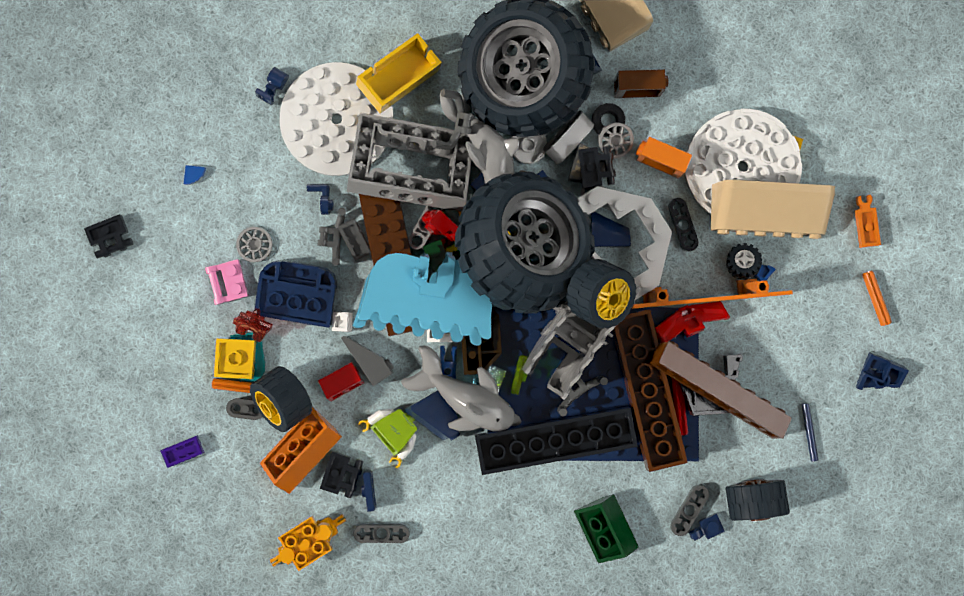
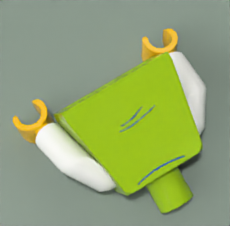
[358,408,417,468]

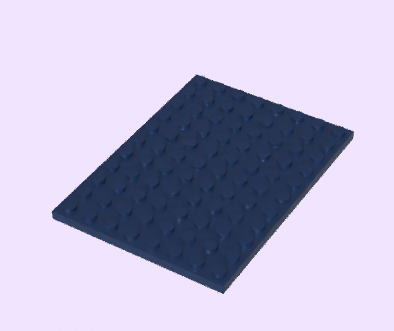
[487,307,699,462]

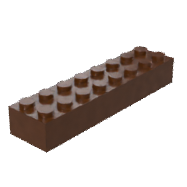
[359,194,412,337]
[612,309,688,472]

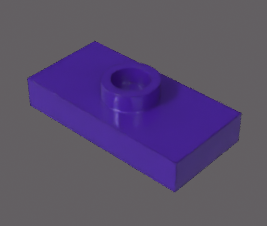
[160,435,205,468]

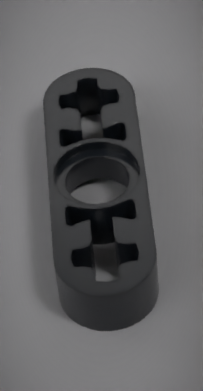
[668,198,699,252]

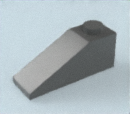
[341,336,394,386]

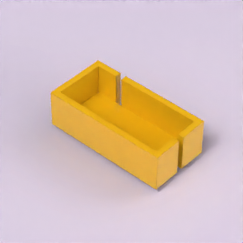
[356,33,442,114]

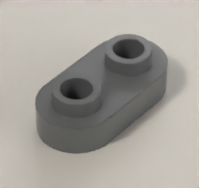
[226,398,263,420]

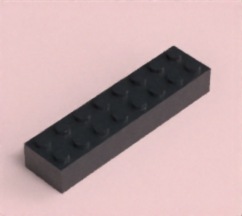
[475,407,638,475]

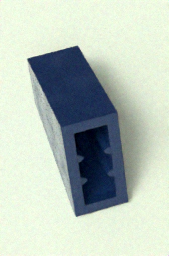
[405,390,461,441]

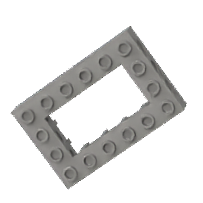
[347,113,472,212]

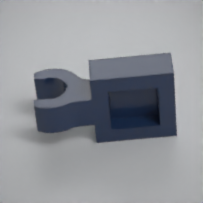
[688,513,725,541]

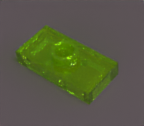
[511,355,527,395]

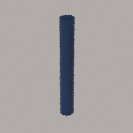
[801,403,819,462]

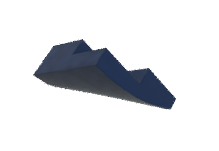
[591,211,631,248]
[856,352,909,390]

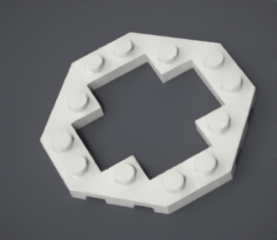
[578,186,672,301]

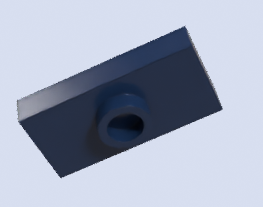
[361,470,377,512]

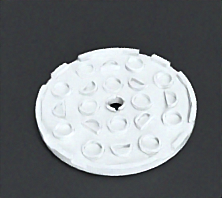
[280,62,394,176]
[685,109,802,214]

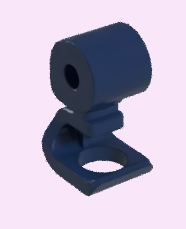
[255,67,289,106]

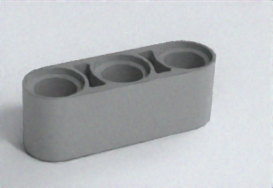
[543,110,594,164]
[408,206,445,251]

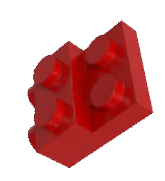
[421,210,458,241]

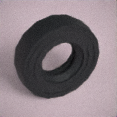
[591,103,626,137]

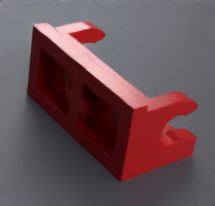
[318,362,364,401]

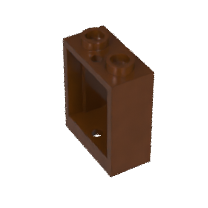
[614,69,669,98]

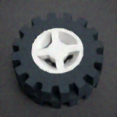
[726,243,762,280]

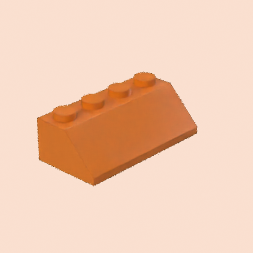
[260,407,342,494]

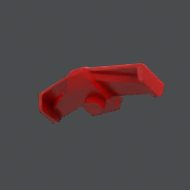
[655,301,730,343]

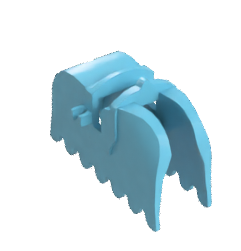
[353,252,492,346]

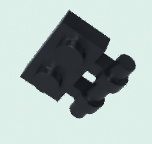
[578,146,616,189]
[84,214,133,259]
[320,451,364,498]

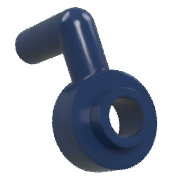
[307,184,334,215]

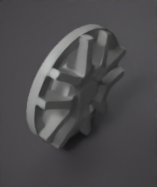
[598,122,634,158]
[236,227,273,262]

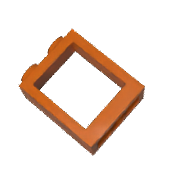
[636,137,692,178]

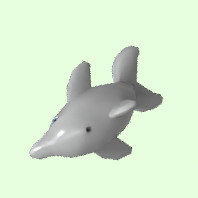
[440,92,519,183]
[401,345,521,431]

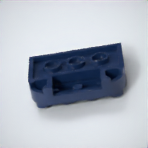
[254,260,337,328]

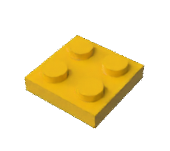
[214,338,256,379]

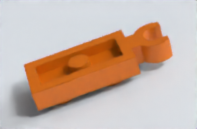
[855,195,881,248]

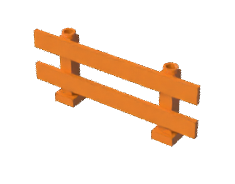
[631,279,793,309]

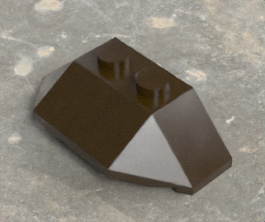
[462,309,502,375]

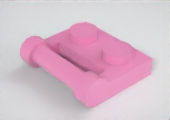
[205,259,249,305]

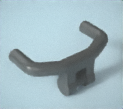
[432,89,474,150]
[317,208,346,266]
[557,376,608,416]

